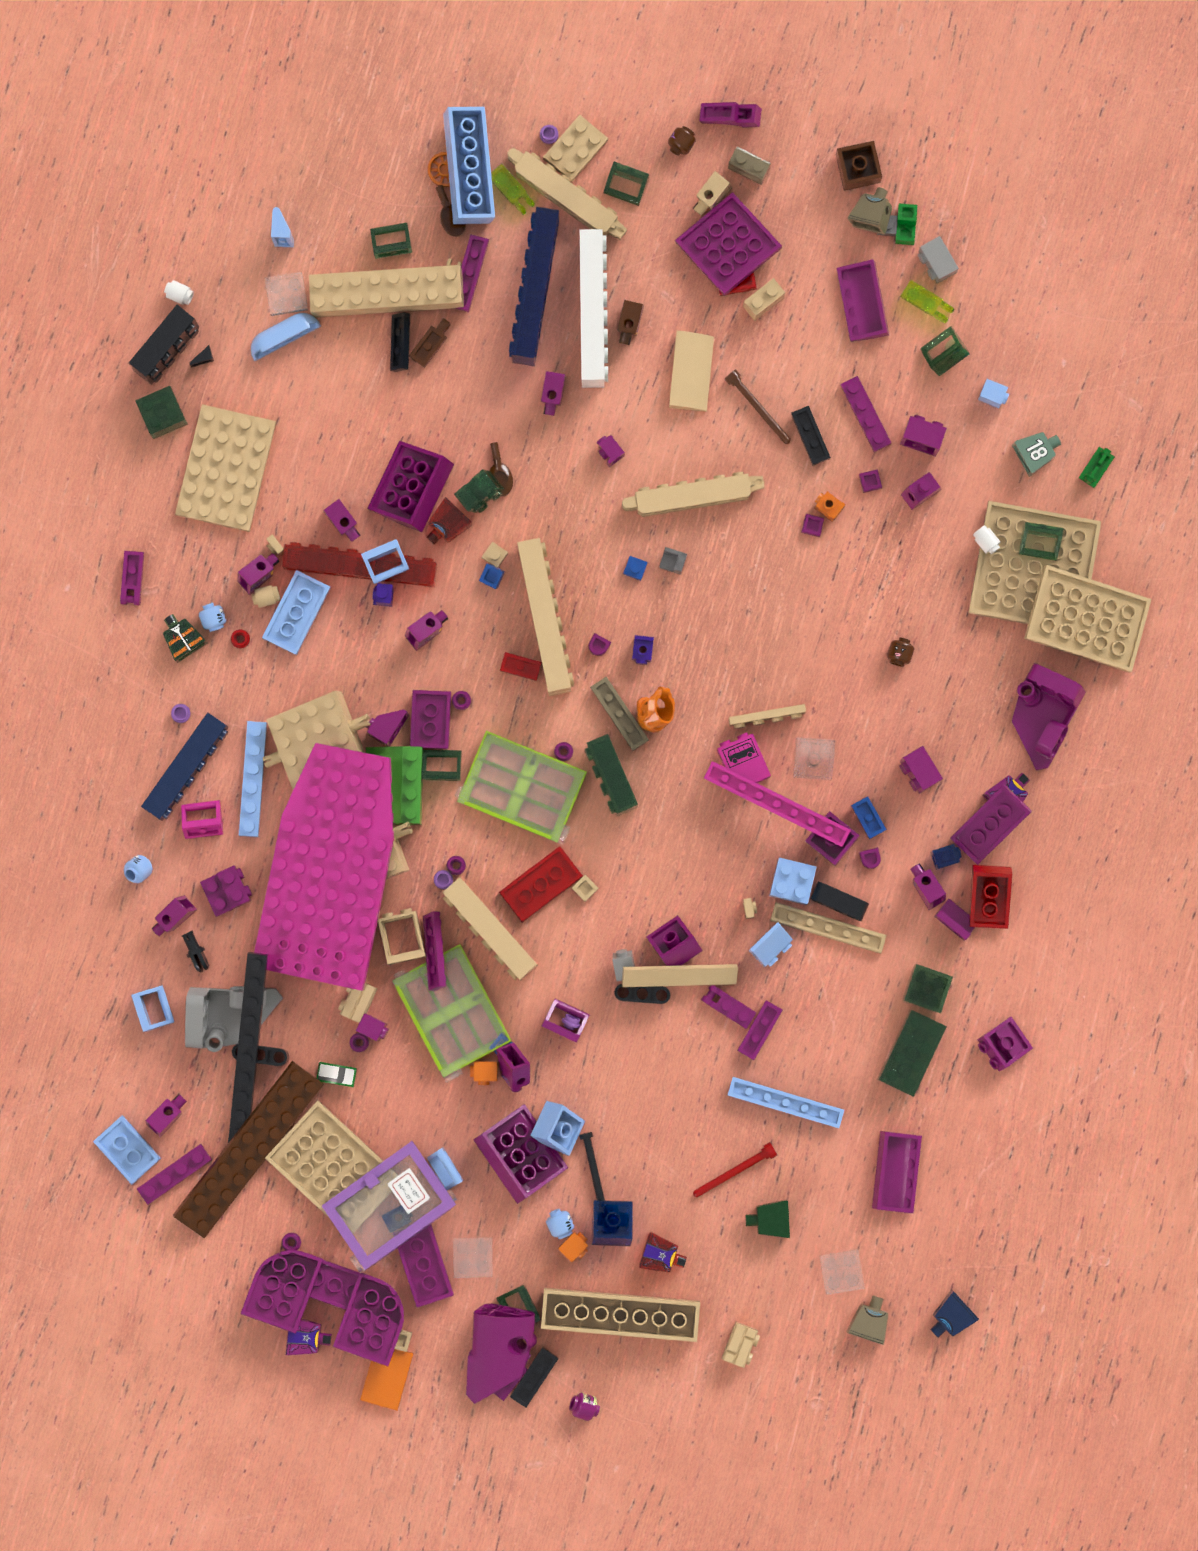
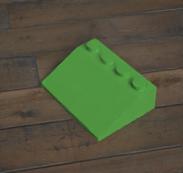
[366,746,424,825]

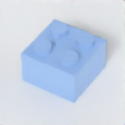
[769,857,817,905]

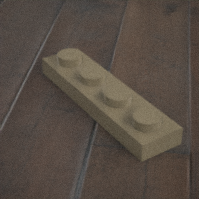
[590,677,649,751]

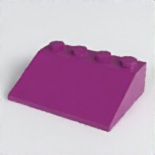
[367,441,454,532]
[473,1104,568,1204]

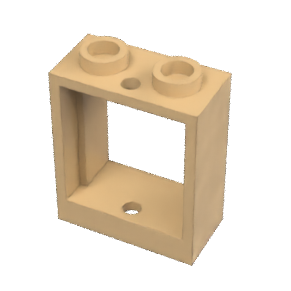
[378,908,426,965]

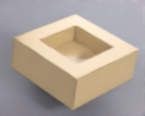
[267,534,285,556]
[482,542,508,568]
[572,875,599,902]
[743,898,757,919]
[395,1330,412,1352]

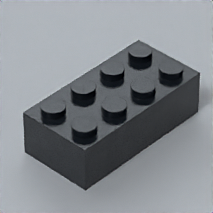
[129,305,199,385]

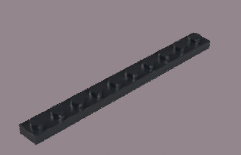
[228,952,268,1143]

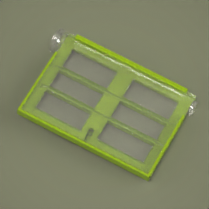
[455,731,587,845]
[392,944,512,1083]

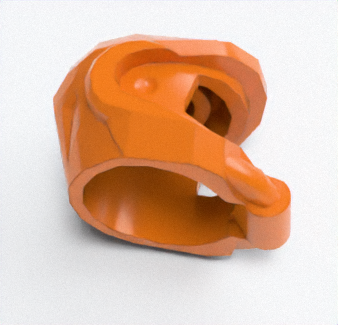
[637,686,675,732]

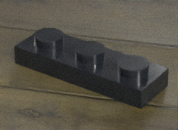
[390,312,410,372]
[791,406,831,466]
[510,1347,559,1408]

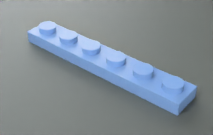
[239,721,267,837]
[727,1077,844,1128]

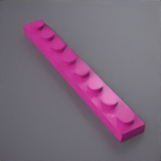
[704,761,851,847]

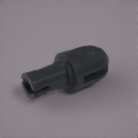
[182,930,209,972]

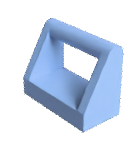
[271,207,294,248]
[361,539,409,584]
[131,985,174,1032]
[427,1147,463,1190]

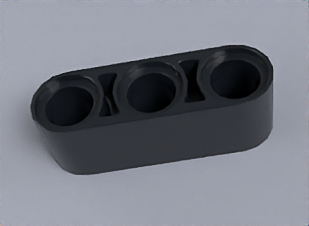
[811,881,869,922]
[614,984,670,1004]
[232,1044,289,1066]

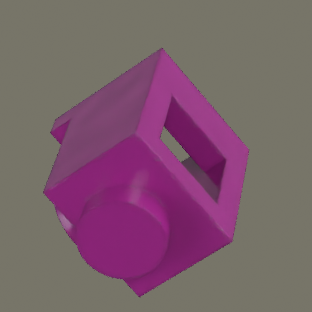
[596,435,625,467]

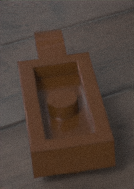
[409,318,451,368]

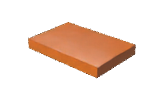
[360,1349,414,1411]

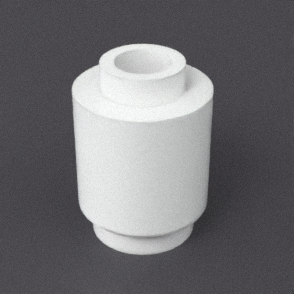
[164,280,194,305]
[973,525,1001,554]

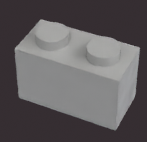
[918,236,959,284]

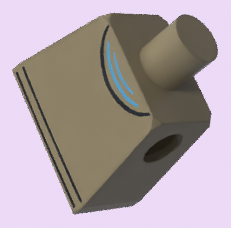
[848,187,892,235]
[847,1295,888,1345]

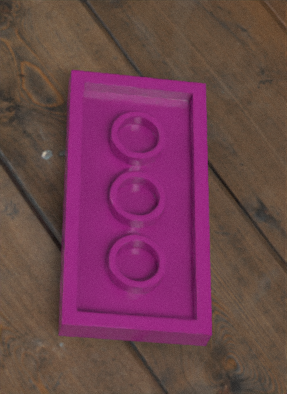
[950,784,1032,865]
[393,1224,454,1308]

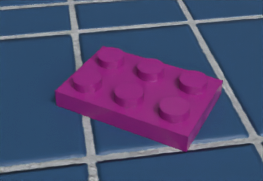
[410,690,451,749]

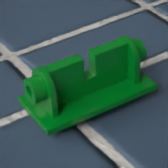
[1079,447,1115,488]

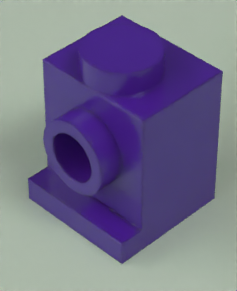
[373,583,394,607]
[632,635,654,665]

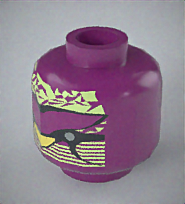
[569,1393,600,1421]

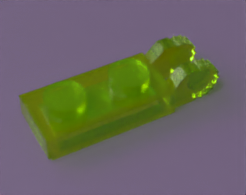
[491,164,536,215]
[900,280,954,323]

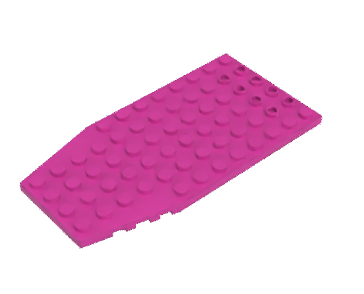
[254,743,394,991]

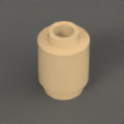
[251,585,281,608]

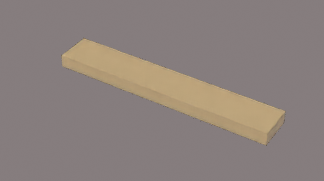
[770,902,887,954]
[622,964,738,987]

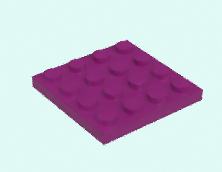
[675,192,782,296]

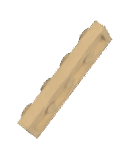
[728,704,806,729]

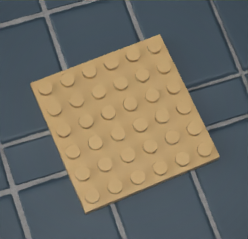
[968,501,1101,624]

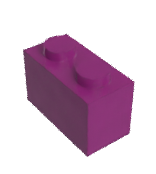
[356,1013,389,1041]

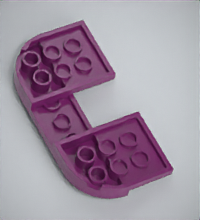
[240,1250,404,1367]

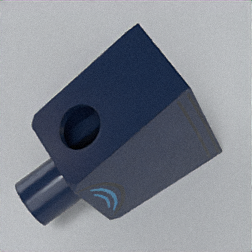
[930,1290,979,1338]

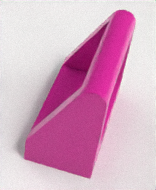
[181,800,223,839]

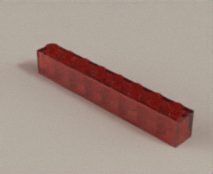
[282,542,437,587]

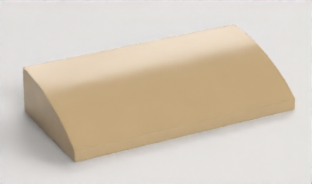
[669,330,714,412]

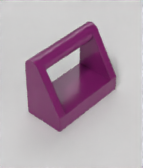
[542,999,590,1043]

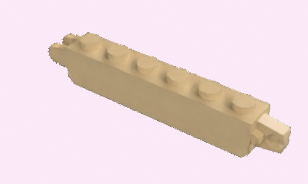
[508,148,627,240]
[622,472,764,517]

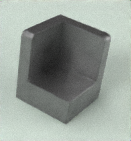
[659,547,687,575]

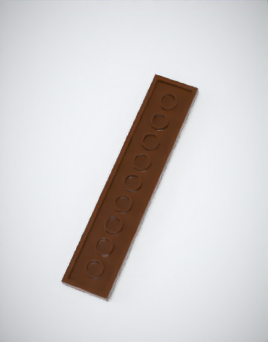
[173,1061,324,1238]

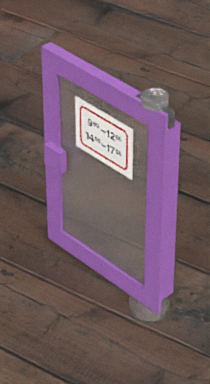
[322,1141,457,1273]

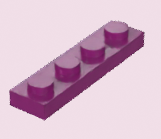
[454,234,489,312]
[840,376,891,452]
[423,911,446,991]
[137,1144,212,1205]

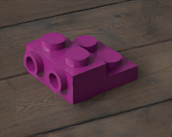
[200,865,252,917]
[977,1016,1033,1071]

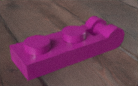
[120,551,144,606]
[701,985,756,1029]

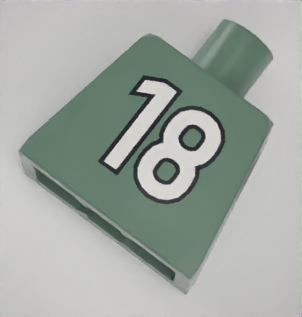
[1012,432,1061,477]

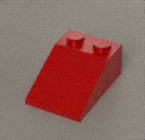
[969,865,1013,929]

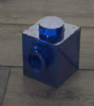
[930,844,962,870]

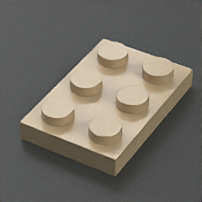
[543,115,608,182]

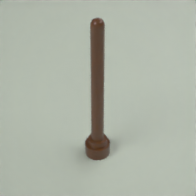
[725,369,791,444]

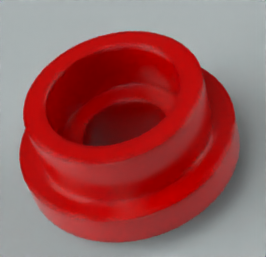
[231,629,250,649]

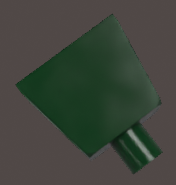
[745,1200,790,1238]

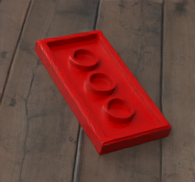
[499,846,583,923]

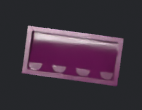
[836,259,889,342]
[872,1131,922,1213]

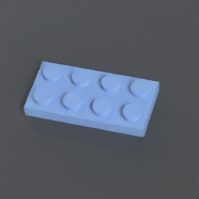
[262,570,331,655]

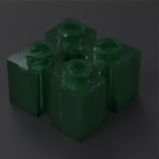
[454,469,505,513]

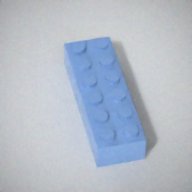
[443,107,495,224]

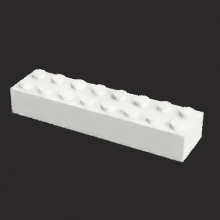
[580,229,608,388]

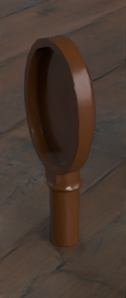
[436,185,466,237]
[488,442,513,496]

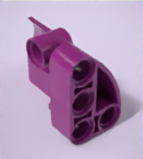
[1012,663,1086,771]
[466,1303,537,1404]

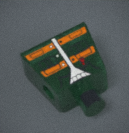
[163,614,208,663]

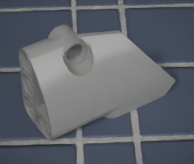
[185,986,283,1052]

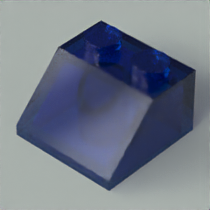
[592,1200,633,1246]

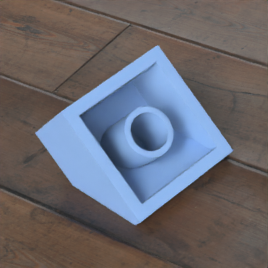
[748,922,793,967]
[530,1101,585,1156]

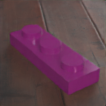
[737,1000,783,1060]

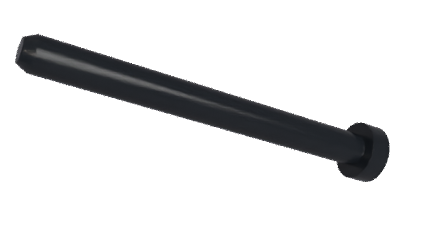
[579,1132,608,1217]

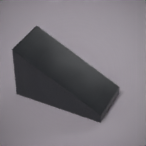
[190,345,214,368]

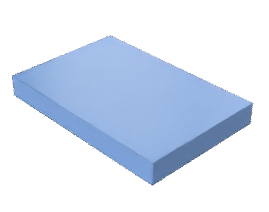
[93,1115,161,1185]

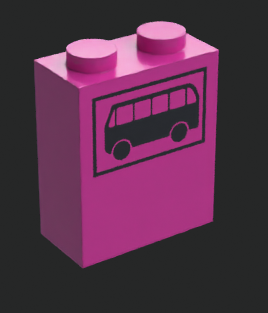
[717,733,771,783]

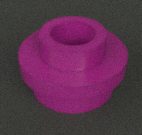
[452,691,471,710]
[554,742,573,761]
[447,856,466,875]
[350,1033,369,1052]
[282,1233,301,1251]

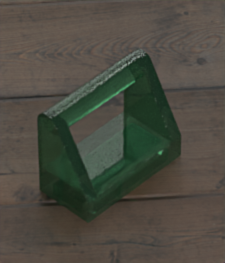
[603,161,649,206]
[370,223,412,259]
[920,326,970,376]
[1019,522,1064,561]
[422,750,462,781]
[496,1284,541,1323]

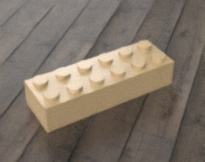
[443,877,538,981]

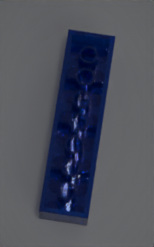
[509,207,560,367]

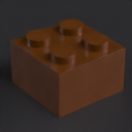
[836,141,882,191]

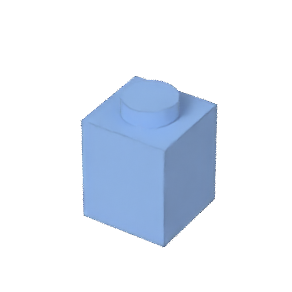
[978,379,1009,408]

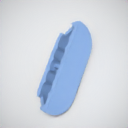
[251,313,321,361]

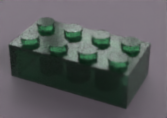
[585,734,638,816]
[877,1010,947,1097]

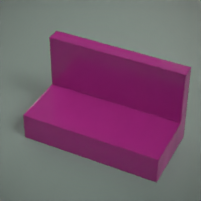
[934,899,975,941]

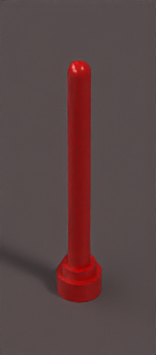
[693,1142,778,1197]

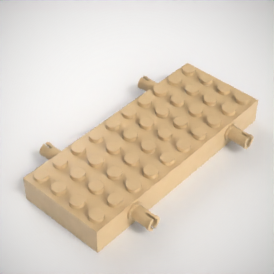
[263,691,413,880]

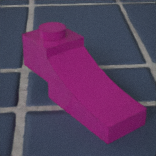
[699,102,762,128]

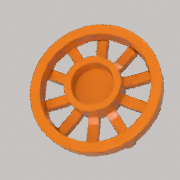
[428,152,450,187]

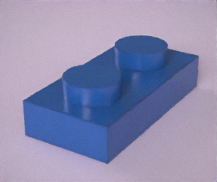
[851,796,887,839]

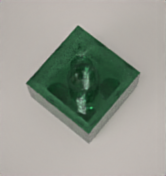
[135,386,188,439]
[902,964,953,1014]

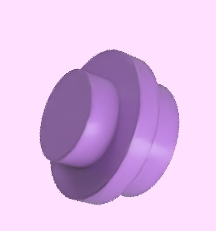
[540,125,559,144]
[171,704,191,723]
[434,870,453,889]
[561,1014,580,1030]

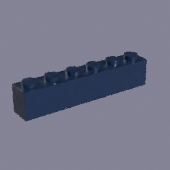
[141,712,229,821]

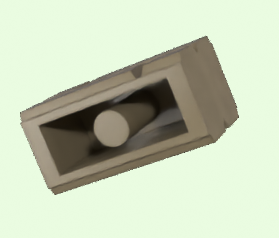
[728,147,771,185]

